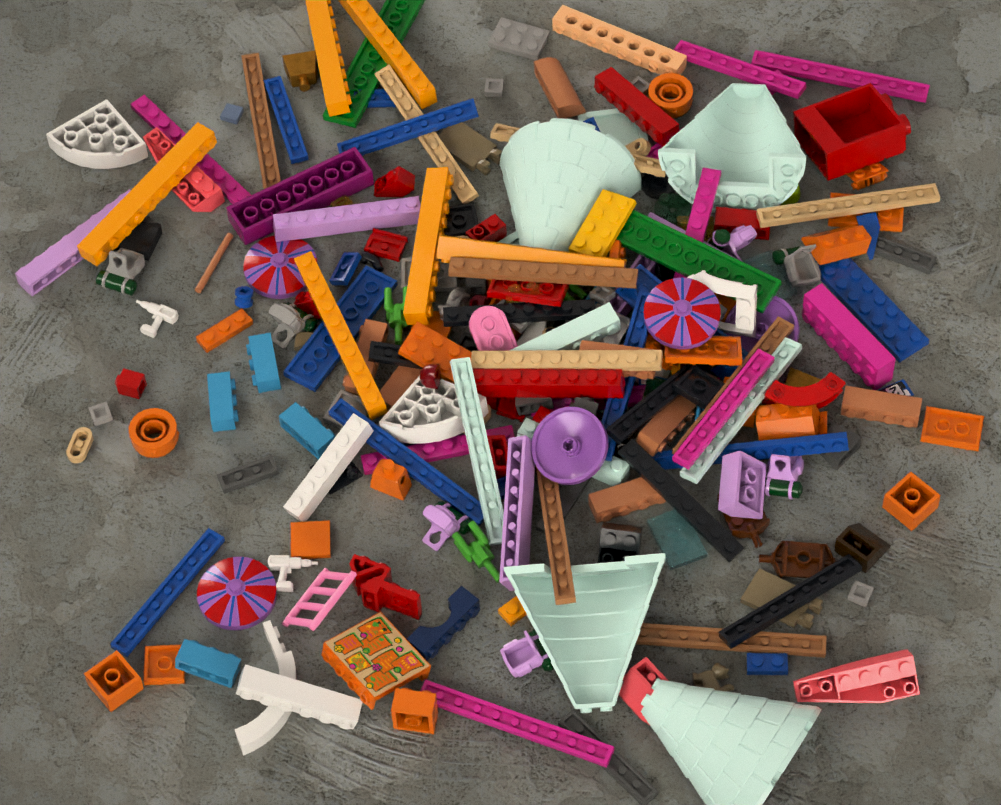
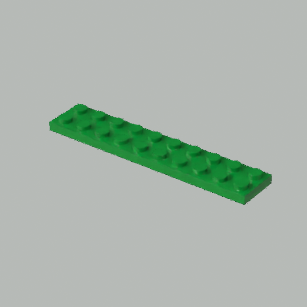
[322,0,425,128]
[616,210,782,314]

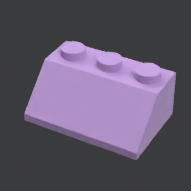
[718,451,766,519]

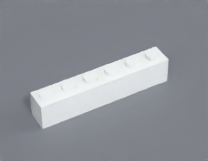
[283,413,374,522]
[236,664,362,729]

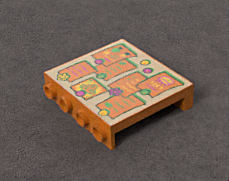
[321,611,431,710]

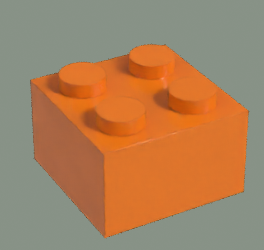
[882,472,941,531]
[84,650,144,712]
[391,688,438,734]

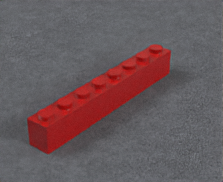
[472,368,625,398]

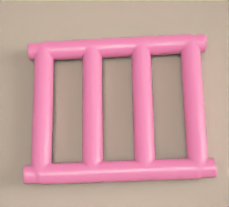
[282,568,357,631]

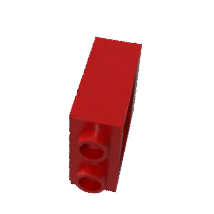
[793,83,911,181]

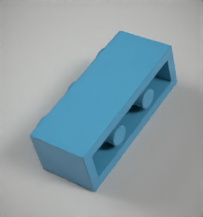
[246,332,281,393]
[207,371,239,432]
[279,402,336,460]
[175,639,241,688]

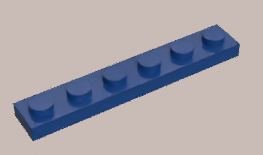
[264,76,309,164]

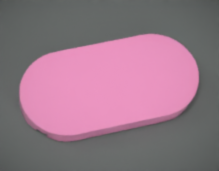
[469,306,518,351]

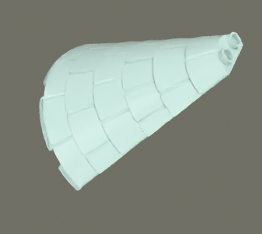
[658,83,807,214]
[499,118,642,252]
[504,553,666,713]
[641,678,822,805]

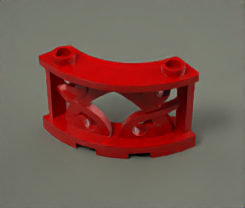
[762,372,846,409]

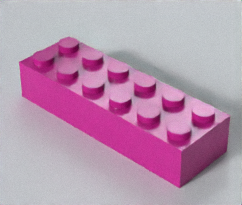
[802,283,896,390]

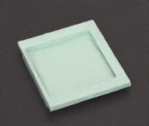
[577,108,648,147]

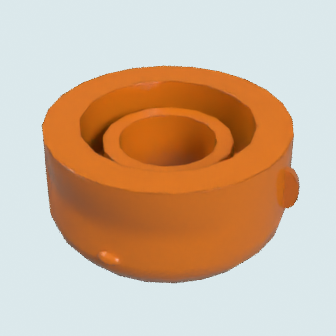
[648,73,693,118]
[129,408,179,458]

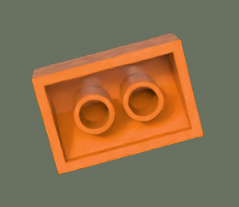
[801,225,872,265]
[756,403,819,441]

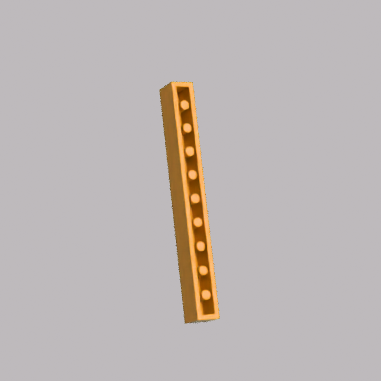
[305,0,352,117]
[338,0,438,110]
[77,122,217,266]
[403,167,454,325]
[436,235,627,268]
[294,251,388,420]

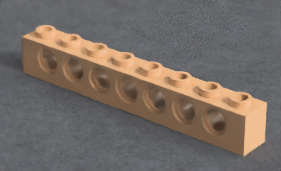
[552,5,687,75]

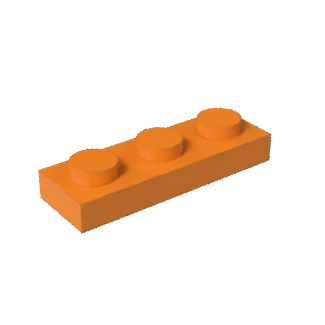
[196,308,253,353]

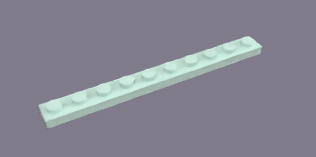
[680,337,802,484]
[450,357,504,546]

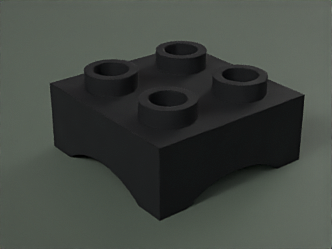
[114,221,162,261]

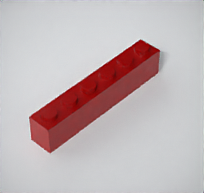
[594,67,679,147]

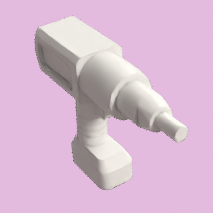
[136,300,179,338]
[268,555,318,592]

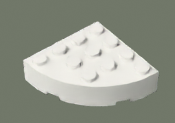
[46,99,148,169]
[379,375,489,444]

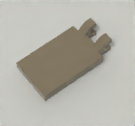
[438,122,502,176]
[741,568,823,630]

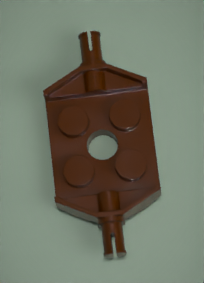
[717,494,770,548]
[759,540,836,579]

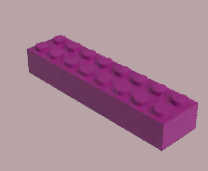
[226,147,374,245]

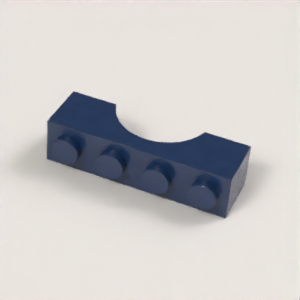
[407,586,480,661]

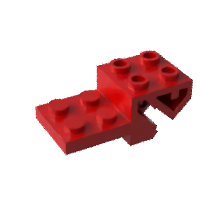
[349,554,422,620]

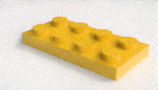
[568,189,637,257]

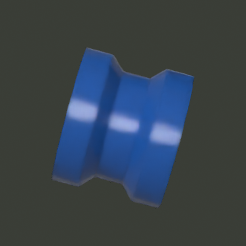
[235,286,254,308]

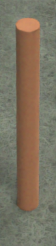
[195,233,233,293]

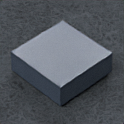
[220,103,244,124]

